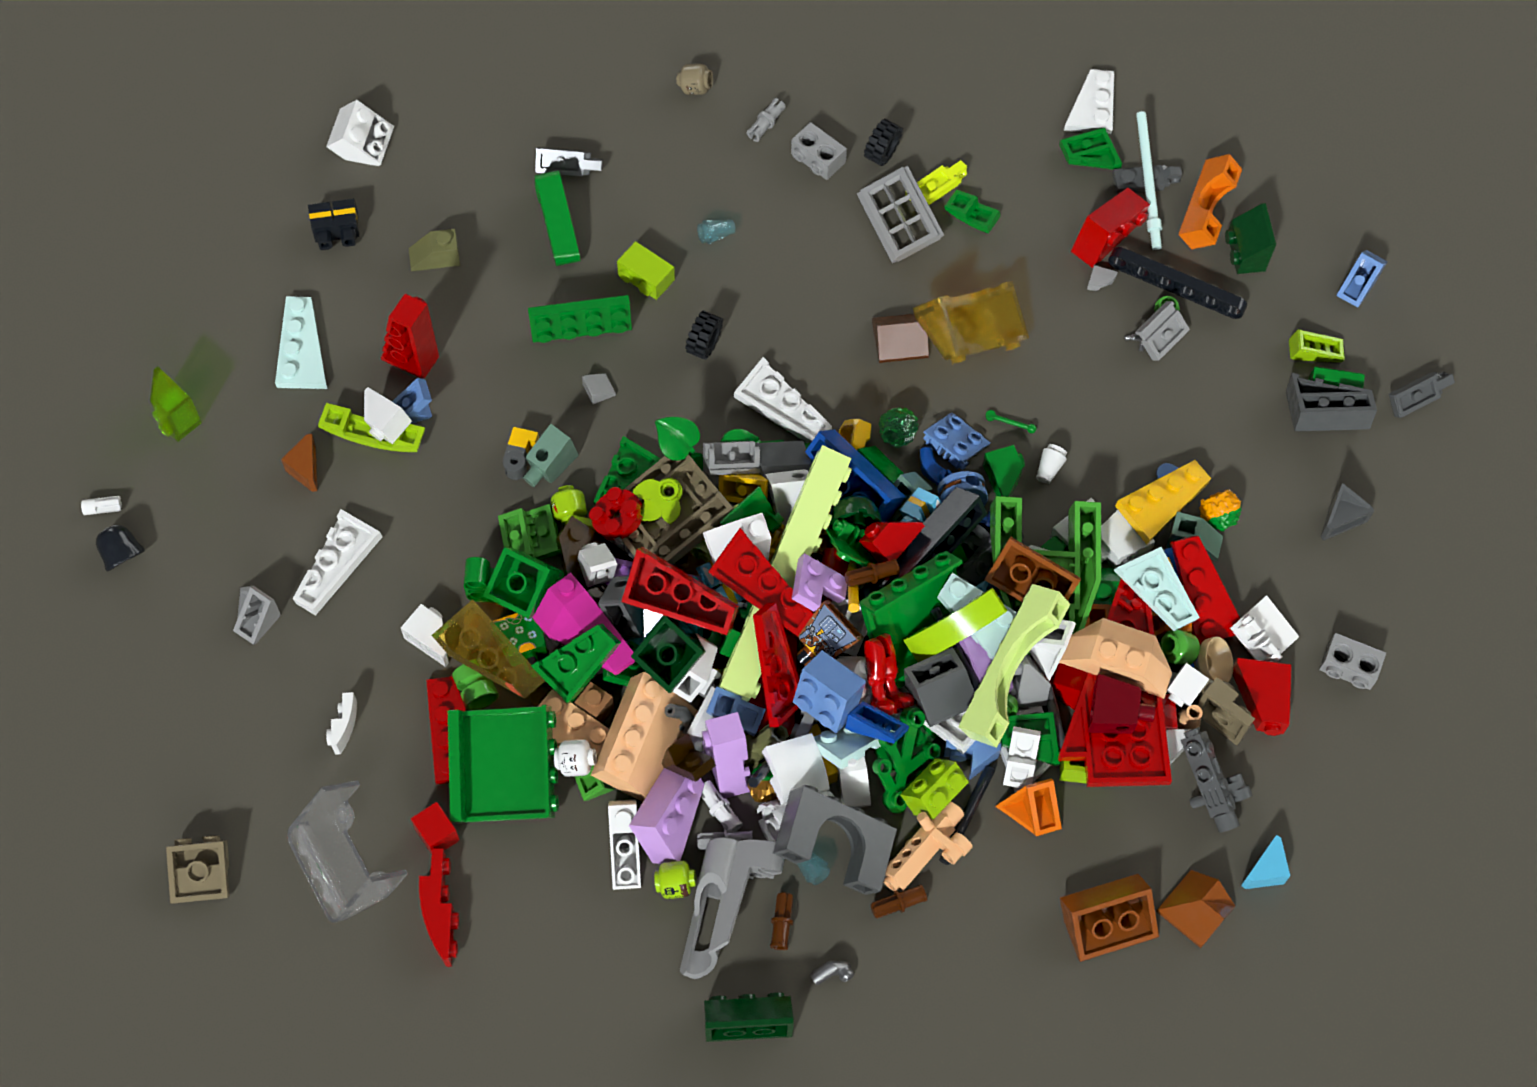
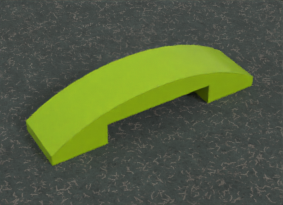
[318,403,425,452]
[903,588,1007,663]

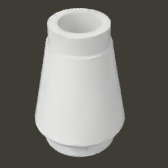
[1036,444,1067,484]

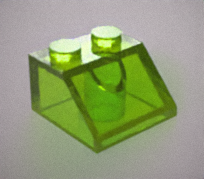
[150,366,202,442]

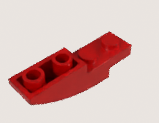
[419,849,459,967]

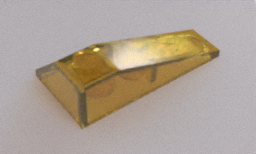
[431,599,545,699]

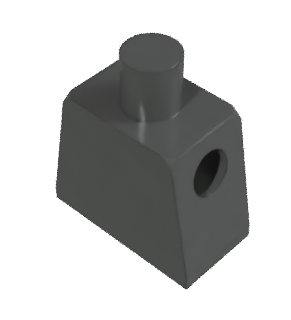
[598,576,644,638]

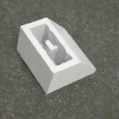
[326,100,394,166]

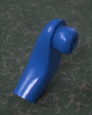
[920,447,953,485]

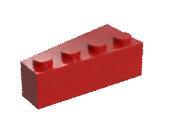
[381,294,439,379]
[621,547,739,635]

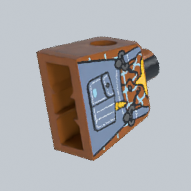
[796,600,864,666]

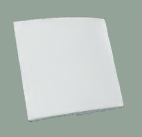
[762,733,830,805]

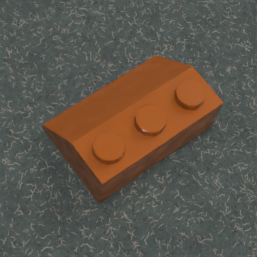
[1060,874,1159,962]

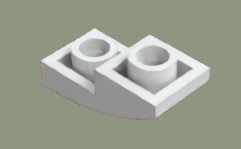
[326,692,357,755]

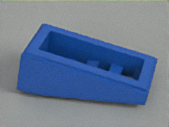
[845,701,909,744]

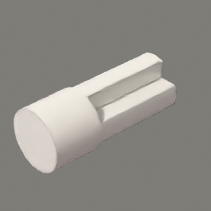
[81,496,122,515]

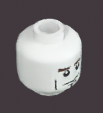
[554,739,597,777]

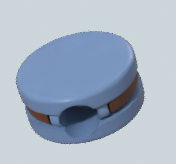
[938,471,988,506]

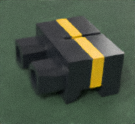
[308,198,360,250]

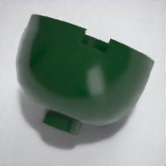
[829,495,882,530]

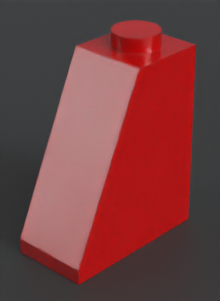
[1232,658,1291,736]

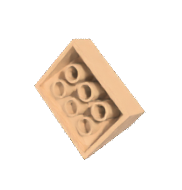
[591,672,698,802]

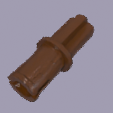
[845,559,900,587]
[871,884,927,918]
[770,892,793,950]

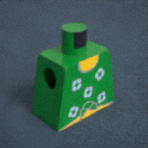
[489,613,547,674]

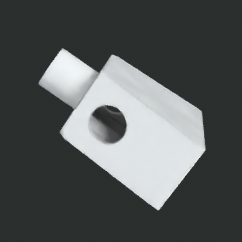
[765,469,808,526]
[1101,510,1155,568]

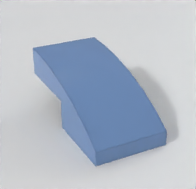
[706,686,766,736]

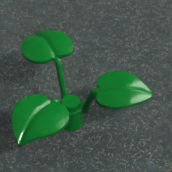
[655,417,761,471]

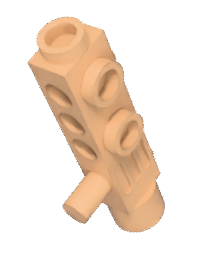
[883,802,973,891]

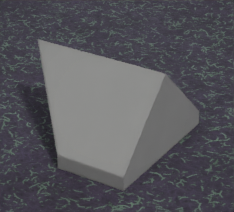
[233,586,281,645]

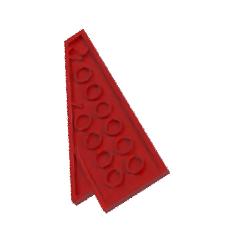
[1058,578,1172,787]

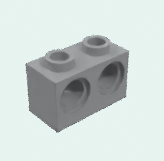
[791,122,847,180]
[1319,633,1386,690]

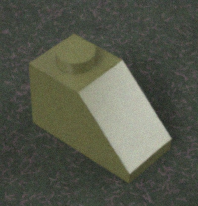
[409,229,460,271]

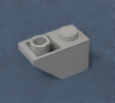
[1008,654,1051,708]

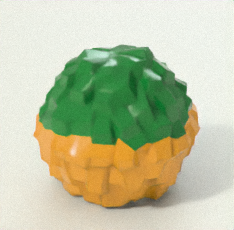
[1199,489,1242,532]

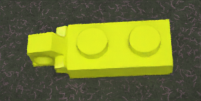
[905,160,967,205]

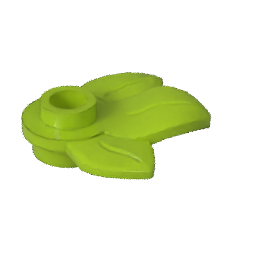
[633,478,683,524]

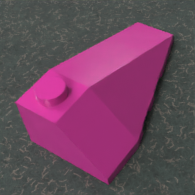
[533,573,636,675]

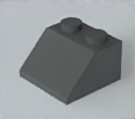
[755,441,812,494]

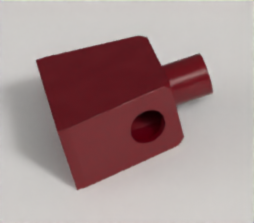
[1088,674,1156,734]

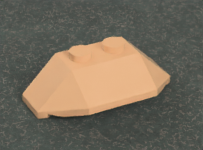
[1059,618,1172,699]

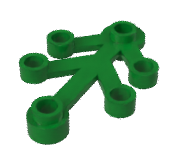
[873,707,941,813]

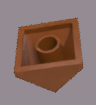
[1156,870,1235,948]

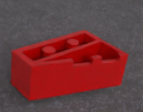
[1071,188,1150,268]

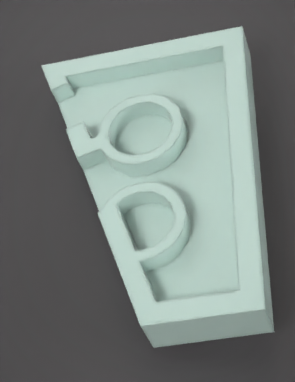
[1114,547,1200,631]
[937,573,1017,661]

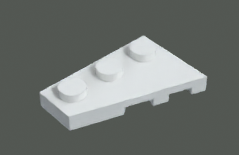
[1064,69,1114,134]

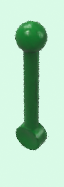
[986,410,1037,434]

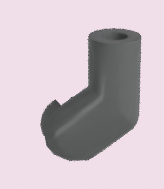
[665,704,695,734]

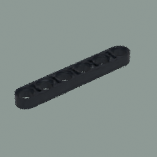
[1108,247,1247,319]

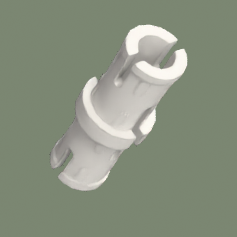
[701,780,743,832]

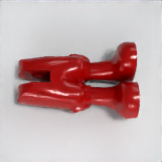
[864,633,915,715]

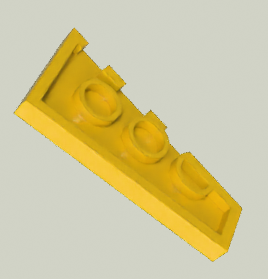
[1115,460,1211,545]

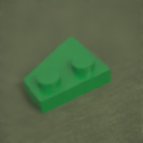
[1059,128,1122,169]
[1000,712,1060,766]

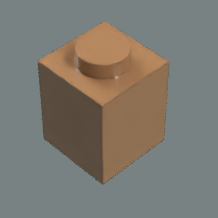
[574,682,614,724]

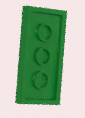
[528,295,632,343]

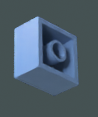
[793,650,866,734]

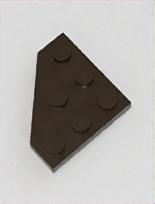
[556,516,634,609]

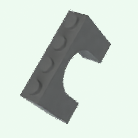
[773,785,897,895]

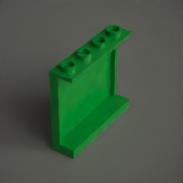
[859,551,963,689]
[448,705,559,823]

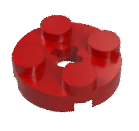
[589,487,643,540]

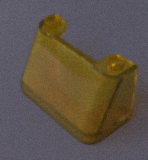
[913,281,1029,364]

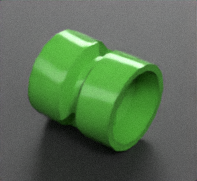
[452,660,499,711]

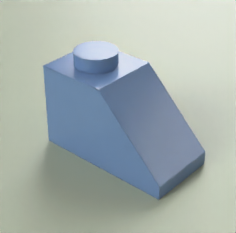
[1336,250,1387,307]

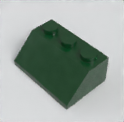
[704,992,794,1042]

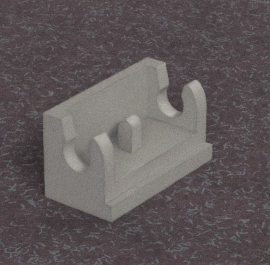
[703,441,760,475]

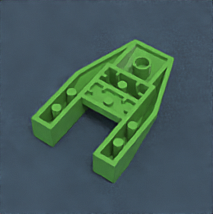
[990,496,1101,655]

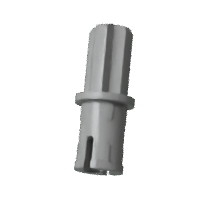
[697,829,753,850]

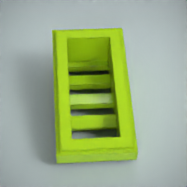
[1289,329,1345,362]

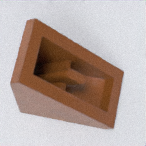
[281,434,317,492]

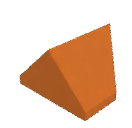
[995,778,1062,836]

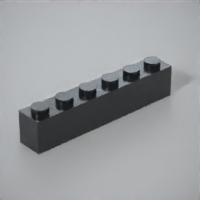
[859,487,987,601]

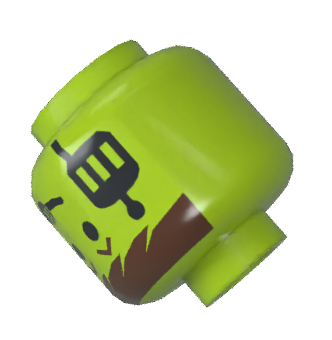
[654,861,697,899]

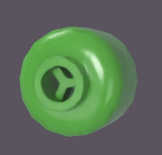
[1160,629,1200,666]

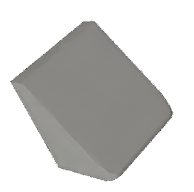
[582,374,616,404]

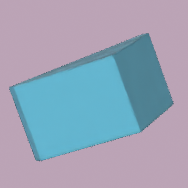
[1241,835,1290,889]

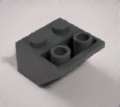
[904,647,975,727]

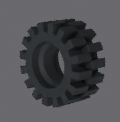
[864,118,903,166]
[685,310,723,360]

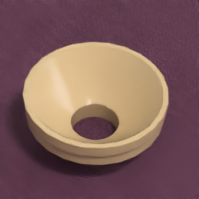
[1194,637,1234,682]

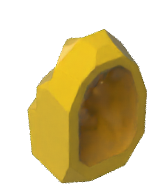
[839,419,871,450]

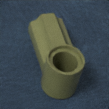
[744,724,789,768]

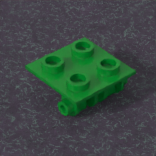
[720,486,784,536]
[826,519,878,568]

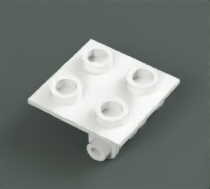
[1230,595,1299,663]

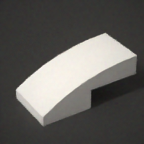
[1003,726,1041,788]

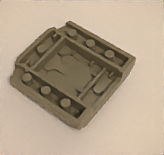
[612,454,734,565]

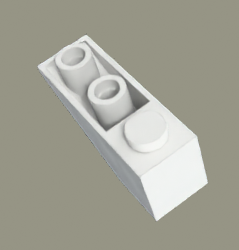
[608,799,641,890]

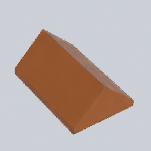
[985,537,1082,603]

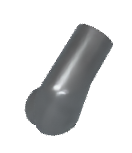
[810,961,854,986]

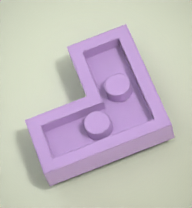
[792,553,847,611]

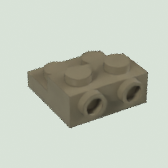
[1195,677,1255,746]
[166,835,230,904]

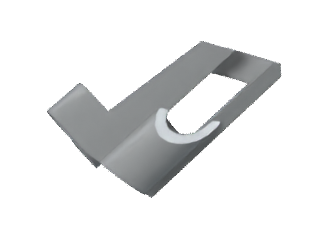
[679,838,785,979]

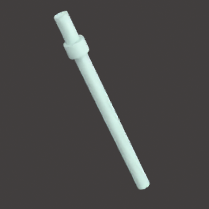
[1136,112,1162,250]

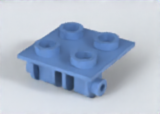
[923,413,990,470]

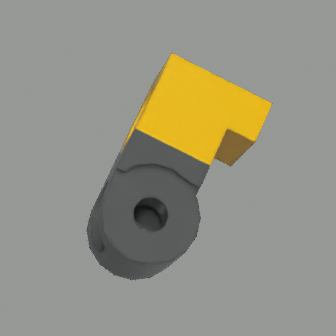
[503,427,539,480]

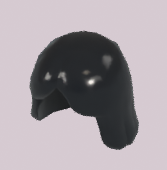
[95,525,145,572]

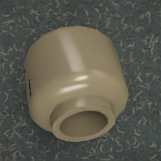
[677,64,713,95]

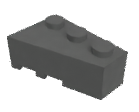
[1286,373,1377,431]

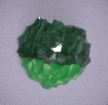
[878,407,919,448]

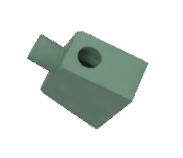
[522,424,579,487]

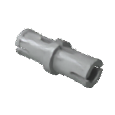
[747,98,786,142]

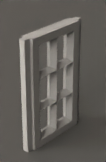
[856,166,945,264]

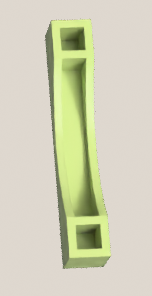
[958,584,1070,748]

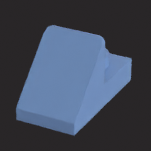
[392,378,432,424]
[944,740,1002,780]

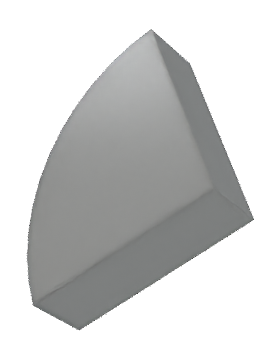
[1087,265,1118,291]

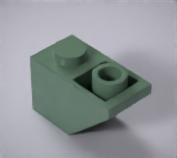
[1166,512,1223,561]

